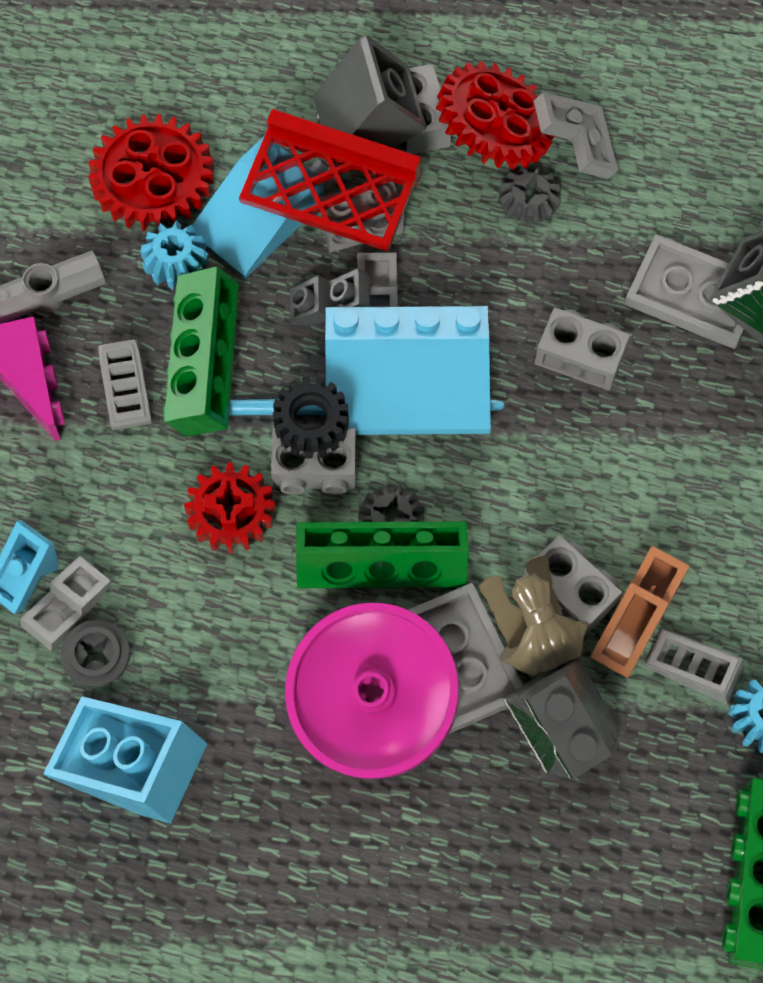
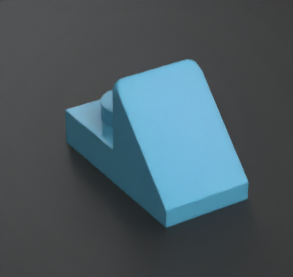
[0,520,59,614]

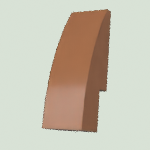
[590,546,690,678]

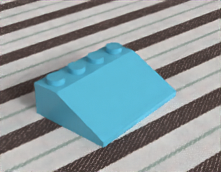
[325,306,491,435]

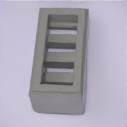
[98,339,152,431]
[645,628,744,706]

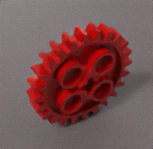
[436,61,555,170]
[88,114,214,231]

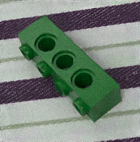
[163,266,239,436]
[296,521,469,588]
[722,778,763,970]

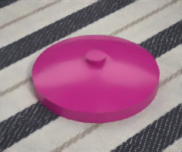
[285,603,460,779]

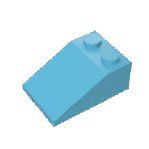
[192,135,324,279]
[43,696,207,824]

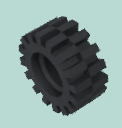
[272,376,349,459]

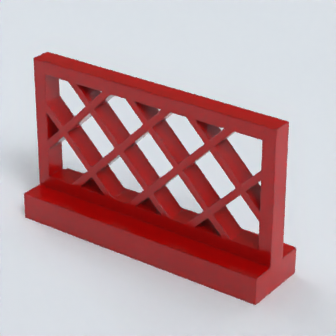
[239,109,422,252]

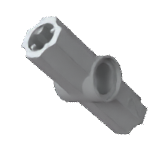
[0,251,106,324]

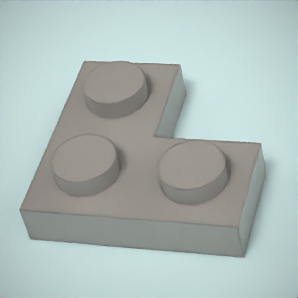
[534,92,618,179]

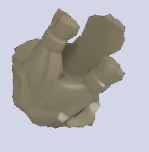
[479,556,589,676]

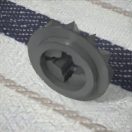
[499,166,561,223]
[358,484,424,522]
[61,620,130,689]

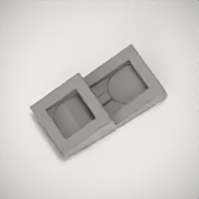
[357,252,398,307]
[20,556,111,652]

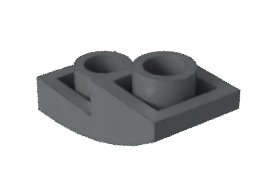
[290,268,370,325]

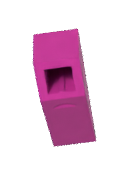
[0,317,65,441]

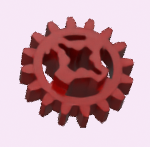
[184,462,276,554]

